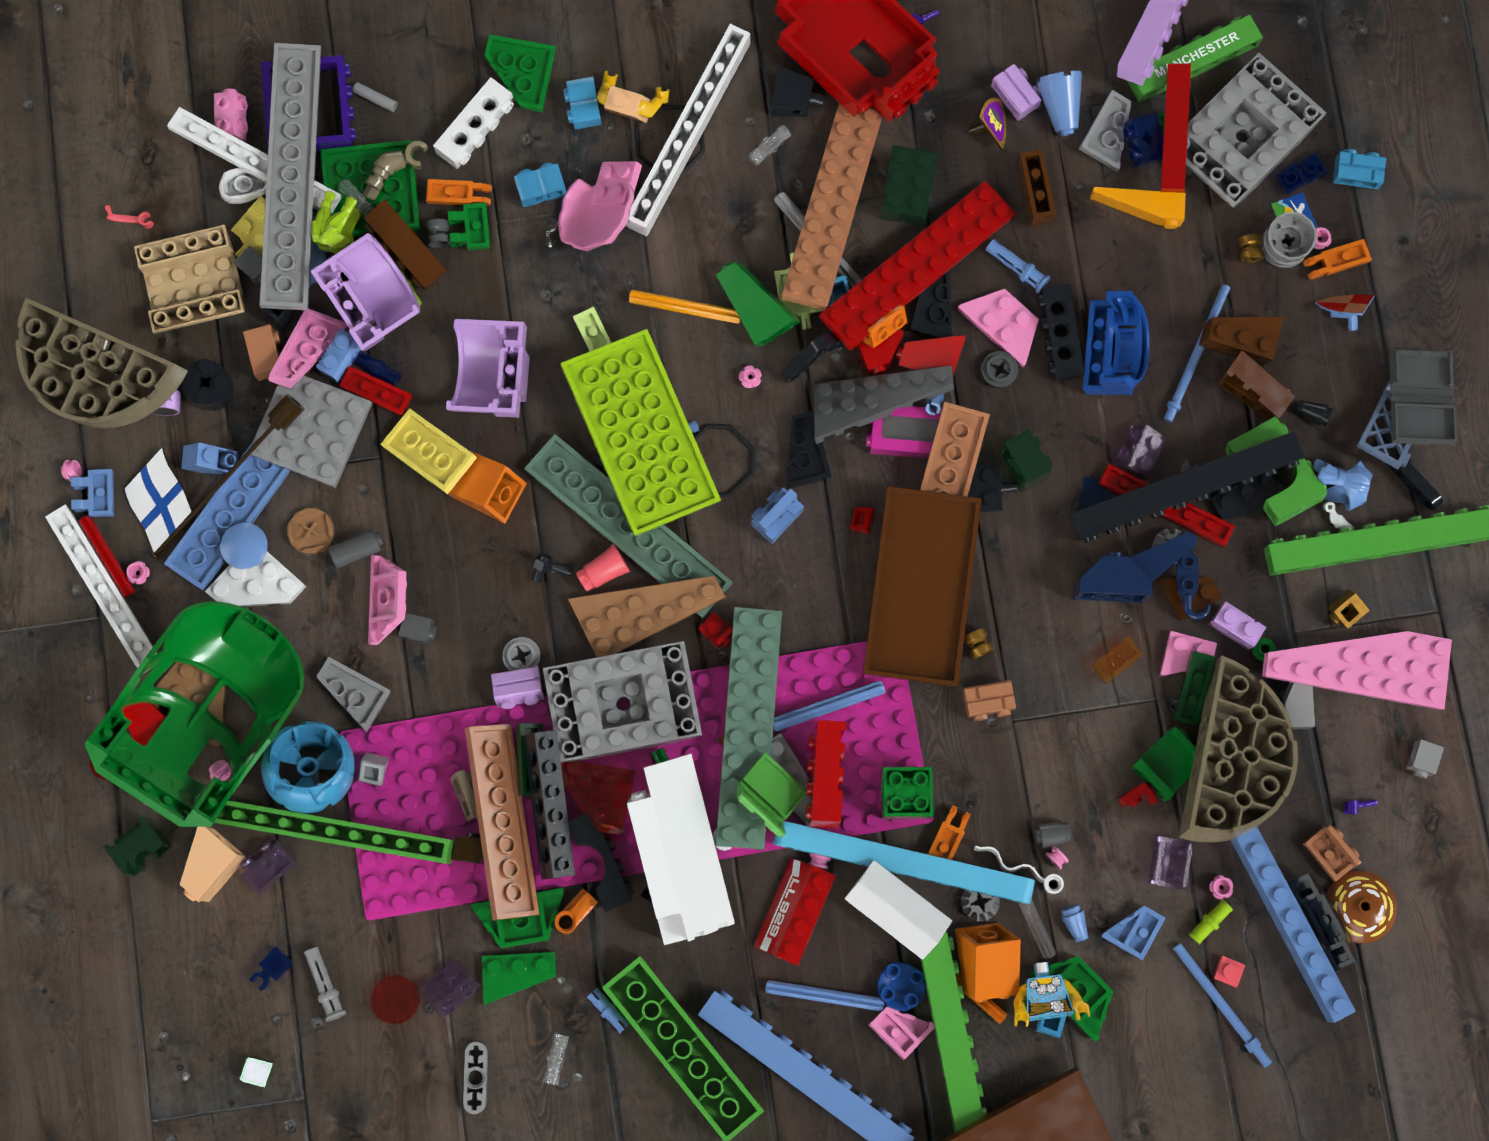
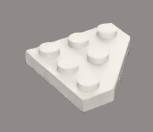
[205,552,307,607]

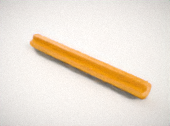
[629,290,741,324]

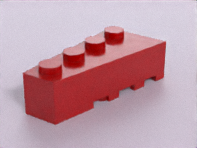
[805,720,847,829]

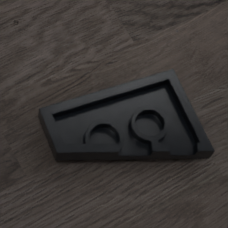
[786,411,832,489]

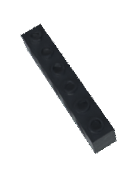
[523,730,575,880]

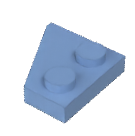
[1100,906,1165,960]

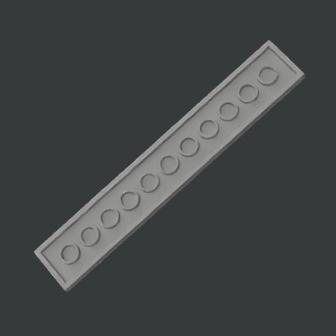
[260,43,321,310]

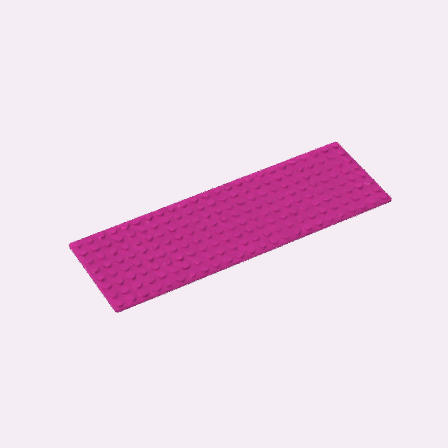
[340,641,934,920]

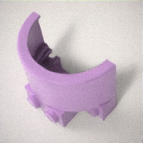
[311,233,420,351]
[446,319,530,418]

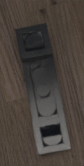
[1288,872,1358,971]

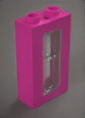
[866,406,942,458]

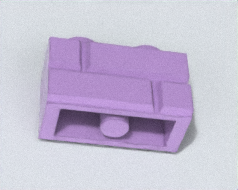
[991,64,1042,121]
[1208,601,1266,650]
[491,666,544,709]

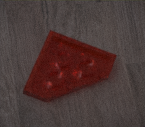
[562,761,636,835]

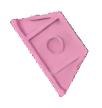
[957,289,1039,368]
[368,555,407,645]

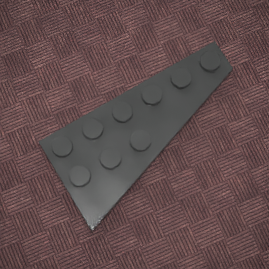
[814,366,954,444]

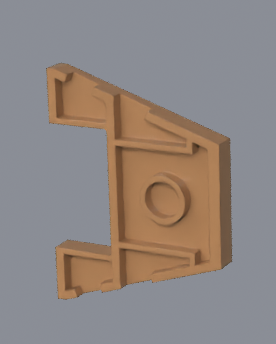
[154,662,227,748]

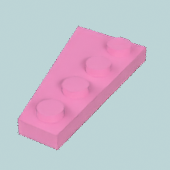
[269,309,349,389]

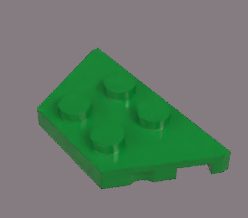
[471,888,564,949]
[1028,956,1113,1042]

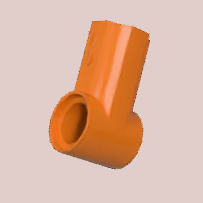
[555,889,598,935]

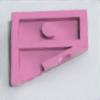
[869,1007,934,1060]

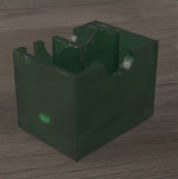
[103,816,172,877]

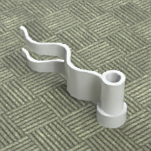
[974,846,1064,894]

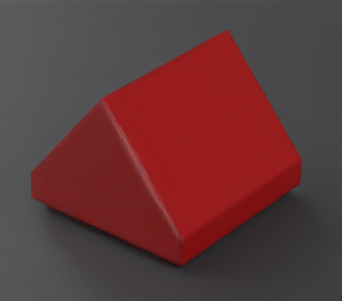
[850,507,875,535]

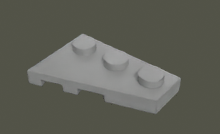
[316,657,391,733]

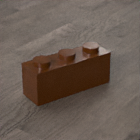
[1017,149,1056,227]

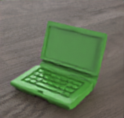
[735,752,806,837]

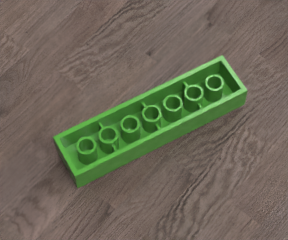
[602,956,764,1141]

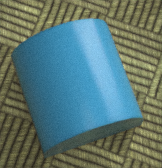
[1035,1017,1066,1039]

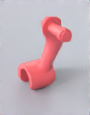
[105,205,154,229]

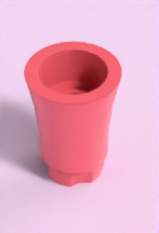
[576,544,630,591]

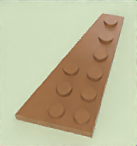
[568,576,726,658]

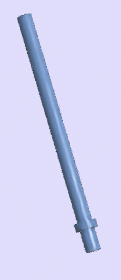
[1164,284,1230,423]

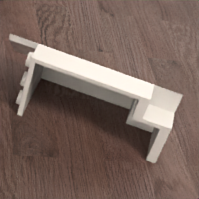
[627,754,735,945]

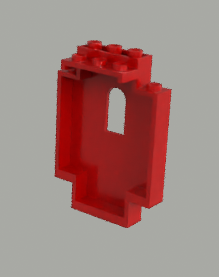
[775,0,940,122]

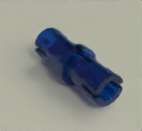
[355,351,402,386]

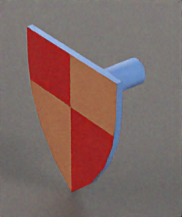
[1315,294,1374,331]

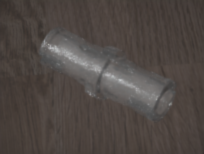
[748,125,791,165]
[543,1034,569,1086]

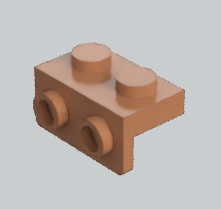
[1303,825,1361,882]

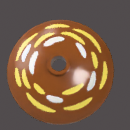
[1326,871,1397,944]

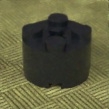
[181,358,234,411]

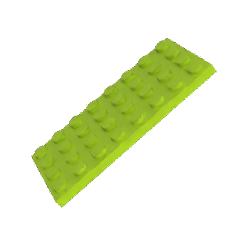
[560,329,721,537]

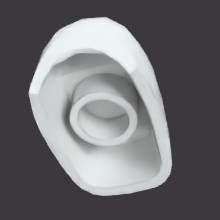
[219,168,266,204]

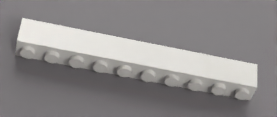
[626,24,750,236]

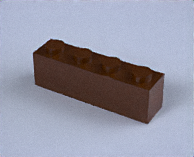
[364,199,448,290]

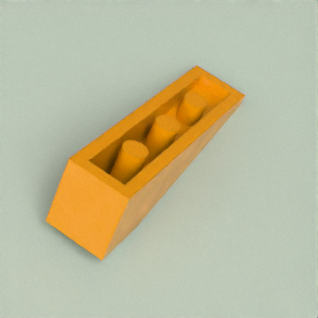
[1090,187,1186,229]

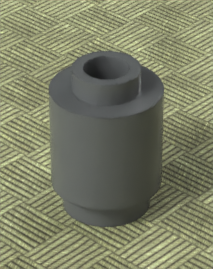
[1034,821,1071,848]

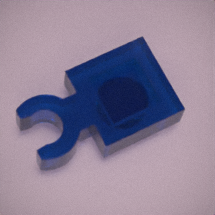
[250,946,294,991]

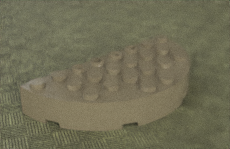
[16,298,188,428]
[1179,656,1298,842]

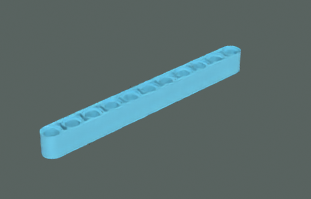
[773,821,1035,904]

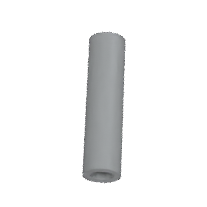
[353,82,398,112]

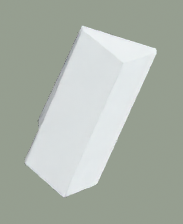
[845,860,952,960]

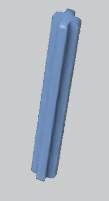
[773,681,885,731]
[765,980,885,1011]

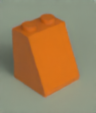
[448,451,527,524]
[955,922,1021,1003]

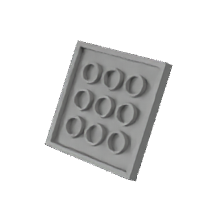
[251,376,372,488]

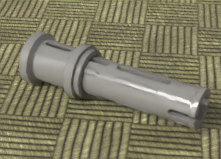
[304,947,347,1022]

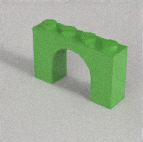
[1225,416,1328,527]

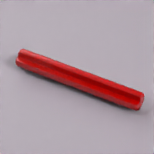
[78,515,135,598]

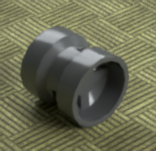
[425,219,450,248]

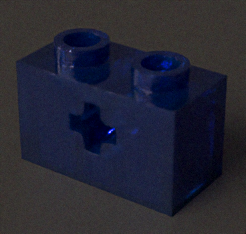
[1123,113,1164,168]

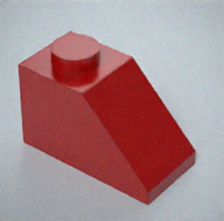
[858,329,904,376]

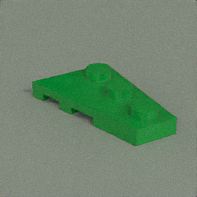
[482,952,556,1005]

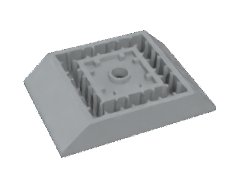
[1186,53,1326,208]
[543,641,702,763]

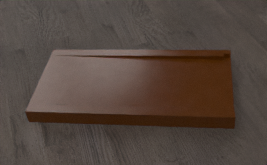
[863,486,981,687]
[940,1067,1113,1141]

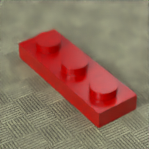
[339,366,413,417]

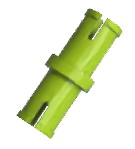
[1189,900,1233,945]

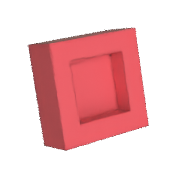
[1213,956,1245,988]

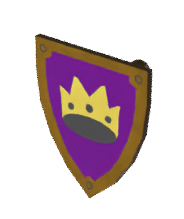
[969,98,1006,150]

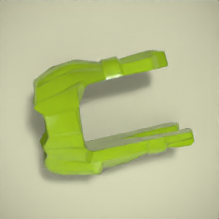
[311,191,361,254]

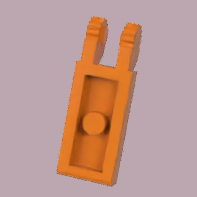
[426,179,492,206]
[1303,239,1372,280]
[927,805,971,860]

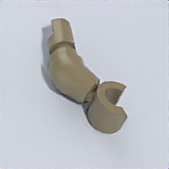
[362,141,428,201]

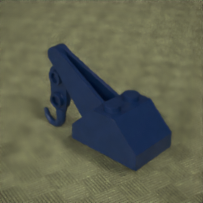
[1073,532,1211,620]

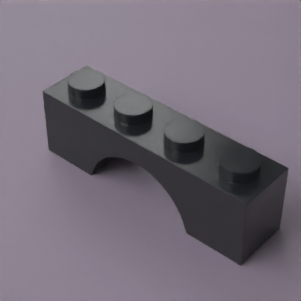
[568,811,635,913]

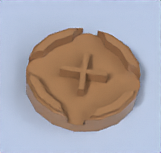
[287,508,335,555]

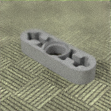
[463,1041,488,1114]

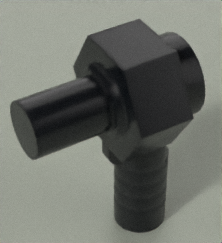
[532,553,573,583]

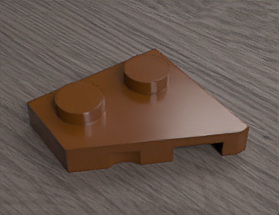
[1158,577,1223,621]

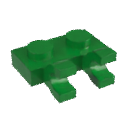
[447,203,490,251]

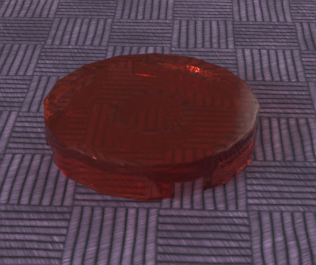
[371,975,420,1025]

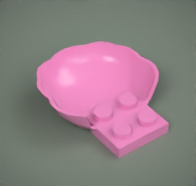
[558,161,642,251]

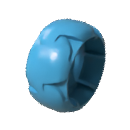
[261,721,355,814]

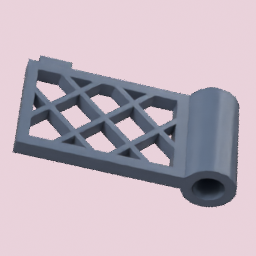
[1356,379,1411,469]

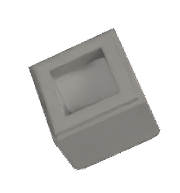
[358,753,389,786]

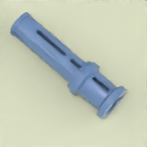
[986,239,1051,294]

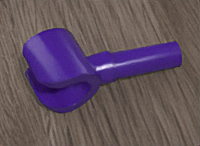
[912,9,939,26]
[1344,800,1378,815]

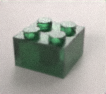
[999,429,1052,493]

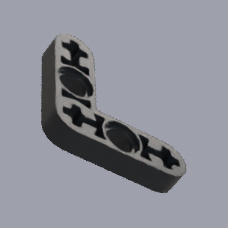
[780,332,845,383]

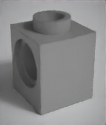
[1406,739,1444,779]

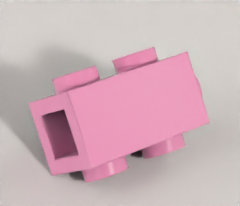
[214,89,248,141]

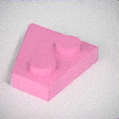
[1159,631,1217,677]

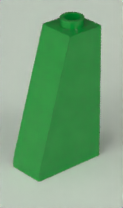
[716,262,801,347]

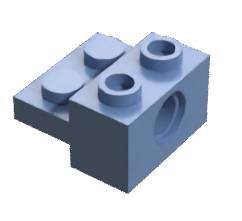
[751,488,804,544]

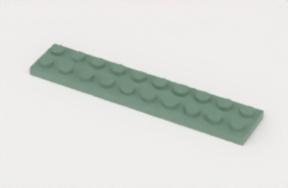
[524,434,733,619]
[715,607,782,850]

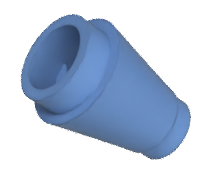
[1061,904,1089,942]

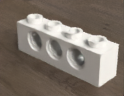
[433,77,514,169]

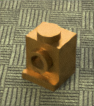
[1328,589,1370,629]

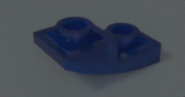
[1275,152,1328,195]

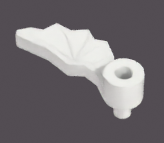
[1323,502,1354,529]

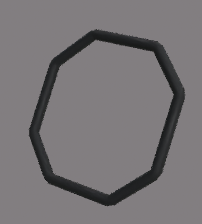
[635,104,705,170]
[694,424,755,497]

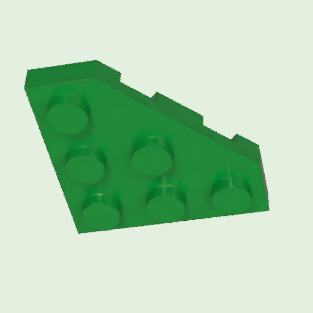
[485,34,556,113]

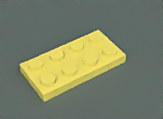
[380,408,477,494]

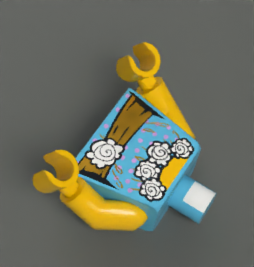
[1014,962,1090,1027]

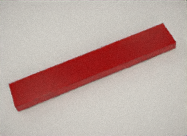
[1161,63,1191,193]
[1098,463,1235,548]

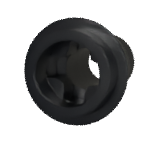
[1296,400,1333,426]

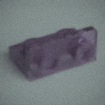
[239,837,297,896]

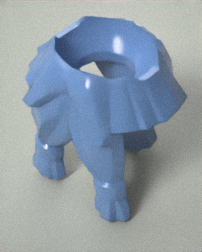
[1313,459,1373,511]

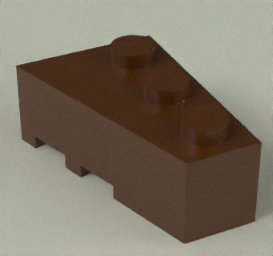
[1199,317,1284,366]
[1217,351,1295,420]

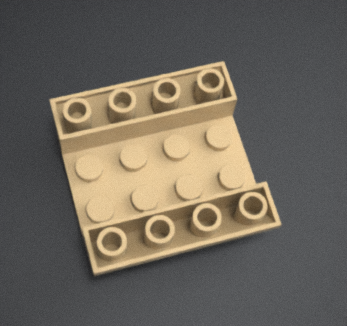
[134,225,245,334]

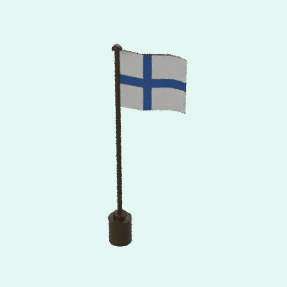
[125,394,305,559]

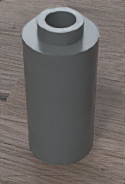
[328,529,384,569]

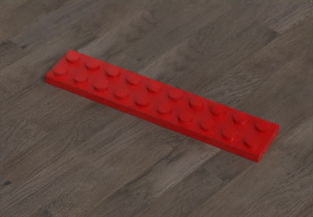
[819,181,1016,351]

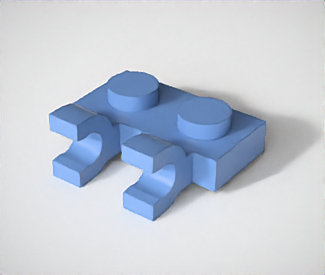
[71,469,114,518]

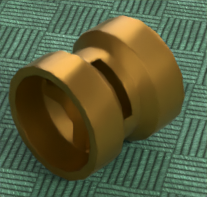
[1239,234,1264,263]
[964,628,994,659]

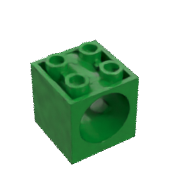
[881,767,933,820]

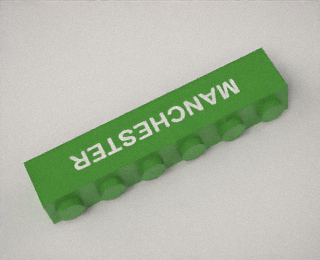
[1126,15,1263,103]

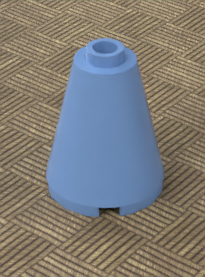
[1036,71,1082,136]

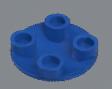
[877,962,925,1011]

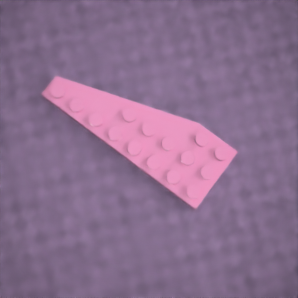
[1262,631,1452,710]

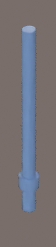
[1173,943,1272,1068]

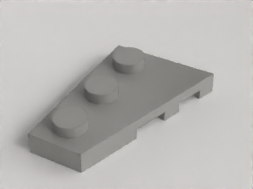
[1078,90,1132,172]

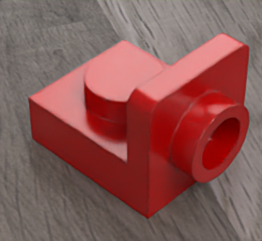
[698,612,732,649]
[1117,782,1158,808]

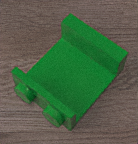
[1130,726,1196,802]

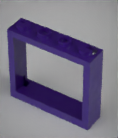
[261,55,356,152]

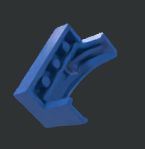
[1083,291,1150,395]

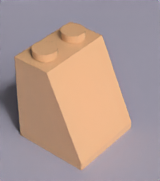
[180,827,247,902]

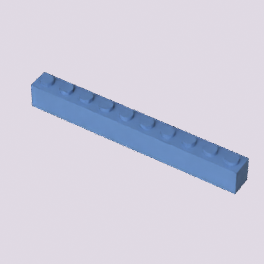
[1230,827,1356,1023]
[698,990,914,1141]

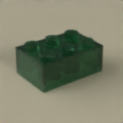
[880,145,938,226]

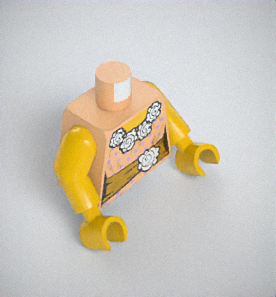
[597,71,669,123]

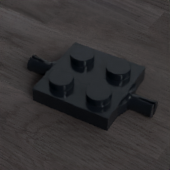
[967,464,1017,512]

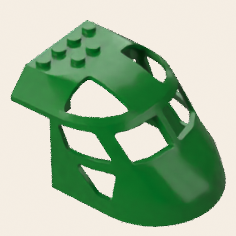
[84,602,304,827]

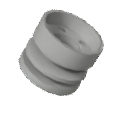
[1261,212,1317,268]

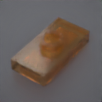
[1091,636,1144,684]

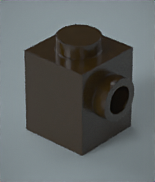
[452,833,484,865]

